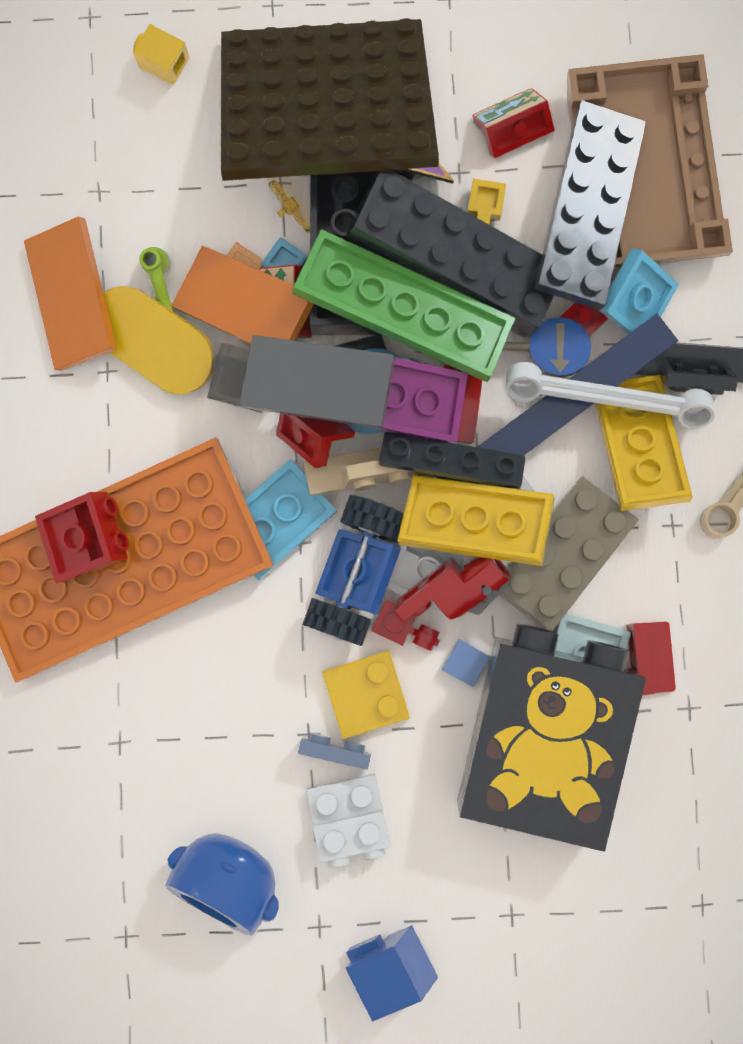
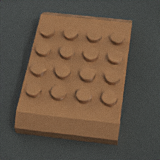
[567,54,733,269]

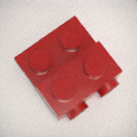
[35,491,129,583]

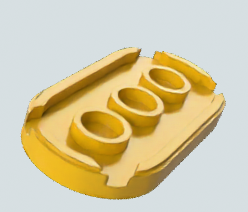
[104,286,215,394]

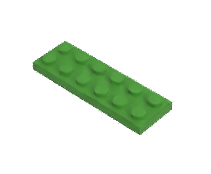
[292,229,515,382]

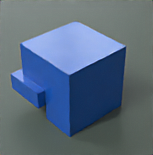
[345,925,438,1022]

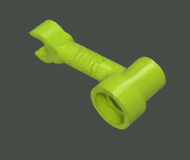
[139,247,175,313]

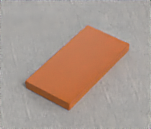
[24,216,117,371]
[172,245,314,344]

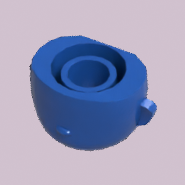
[165,833,279,936]

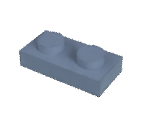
[298,733,371,770]

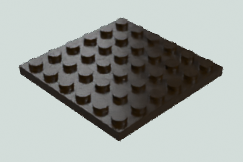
[221,18,439,181]

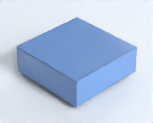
[442,639,490,687]

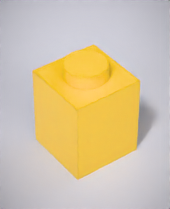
[133,23,190,85]

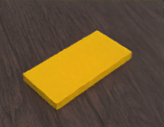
[595,375,693,511]
[397,475,555,566]

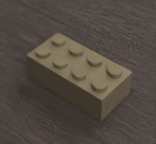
[499,476,639,631]

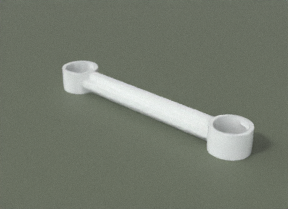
[506,362,715,429]

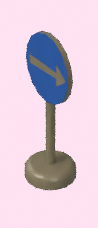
[447,317,592,377]

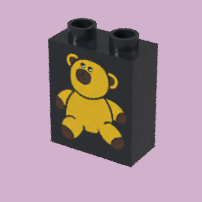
[457,623,646,852]

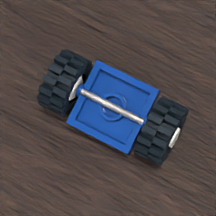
[302,495,404,646]

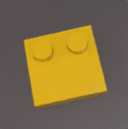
[322,650,410,739]

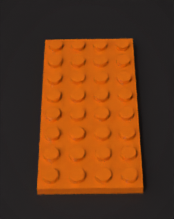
[0,437,275,683]

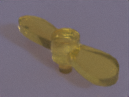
[268,180,310,233]

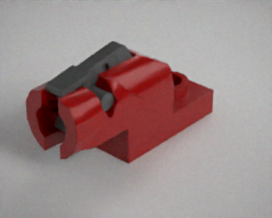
[395,557,511,621]

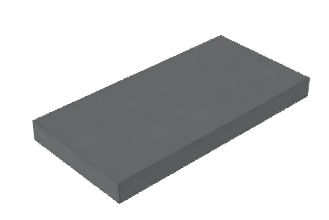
[240,335,395,429]

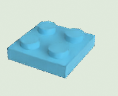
[599,248,679,334]

